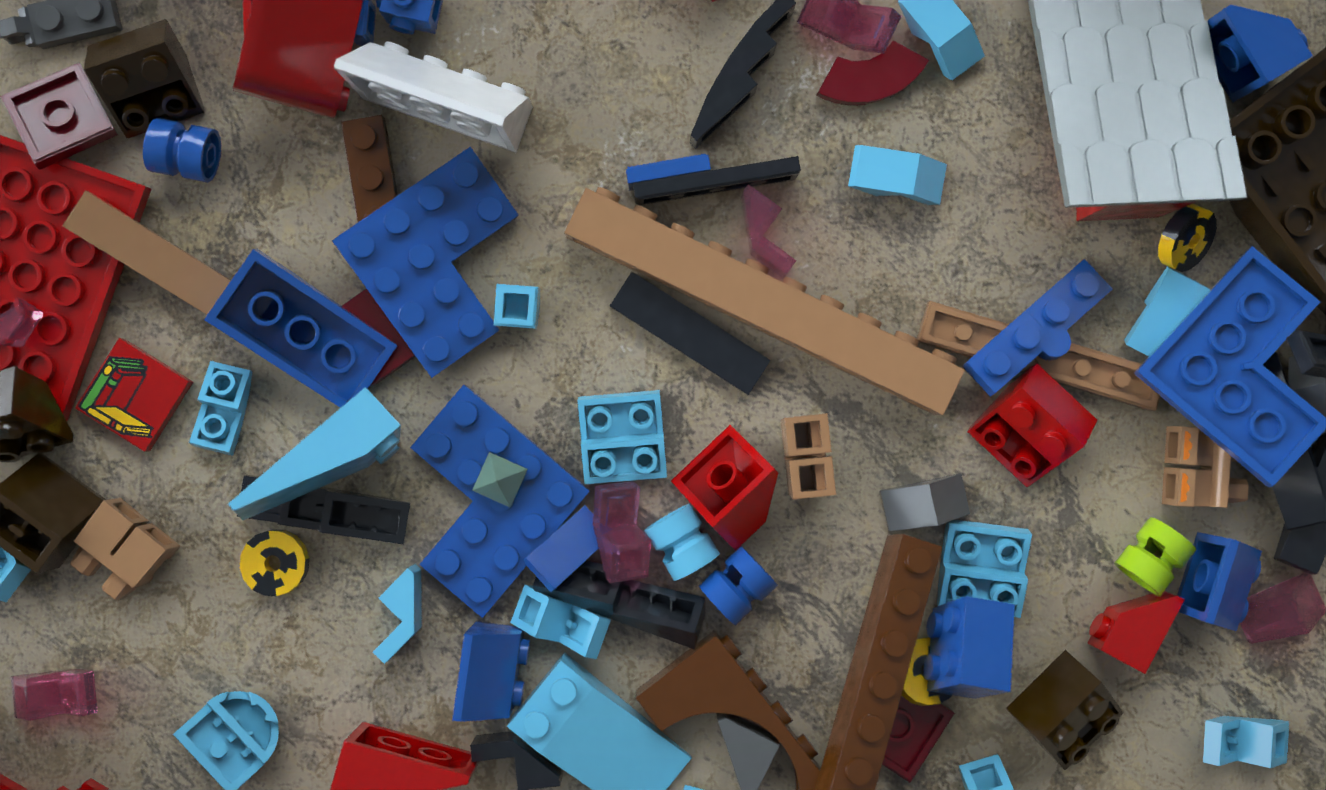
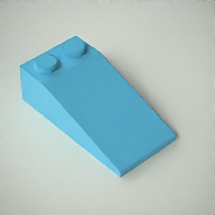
[228,387,401,520]
[507,652,692,790]

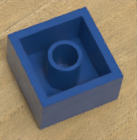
[924,596,1015,699]

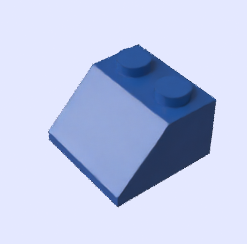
[1208,4,1313,103]
[1177,532,1262,631]
[452,621,530,722]

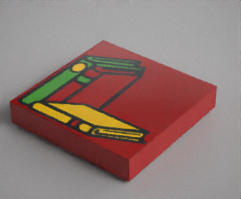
[75,338,193,452]

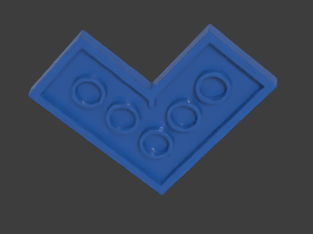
[332,146,519,378]
[1134,246,1326,487]
[410,384,590,618]

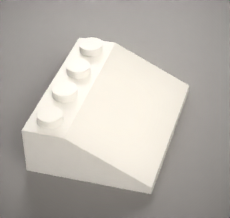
[334,41,533,153]

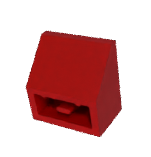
[967,363,1098,488]

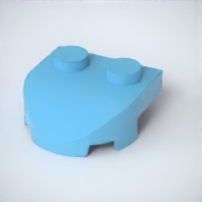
[173,691,279,790]

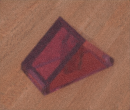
[1240,572,1326,644]

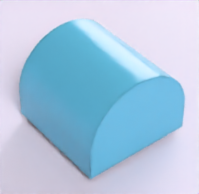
[494,284,540,329]

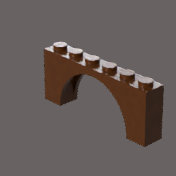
[636,629,821,790]

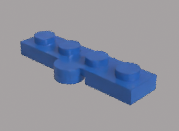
[962,259,1113,397]

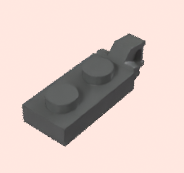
[0,0,123,49]

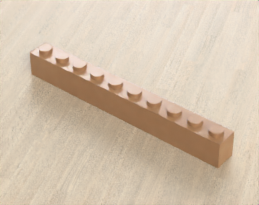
[564,187,965,415]

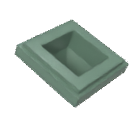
[472,452,528,507]

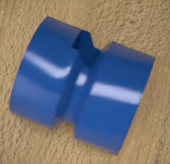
[143,118,221,183]
[699,546,778,626]

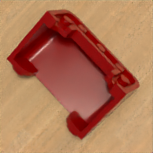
[233,0,363,118]

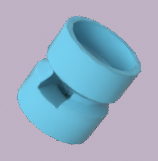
[644,503,720,581]

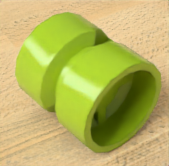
[1114,517,1197,597]

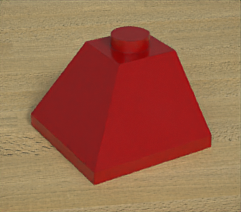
[671,425,778,551]

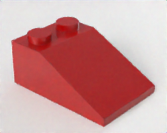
[330,722,480,790]

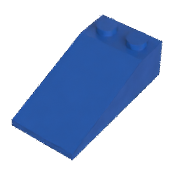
[204,248,397,408]

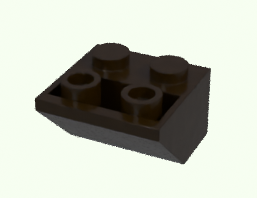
[84,19,204,139]
[0,366,74,463]
[0,453,106,573]
[1006,650,1124,770]

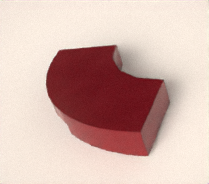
[816,40,929,106]

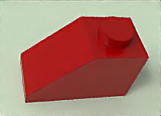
[1088,591,1185,674]

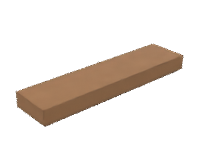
[62,191,231,315]

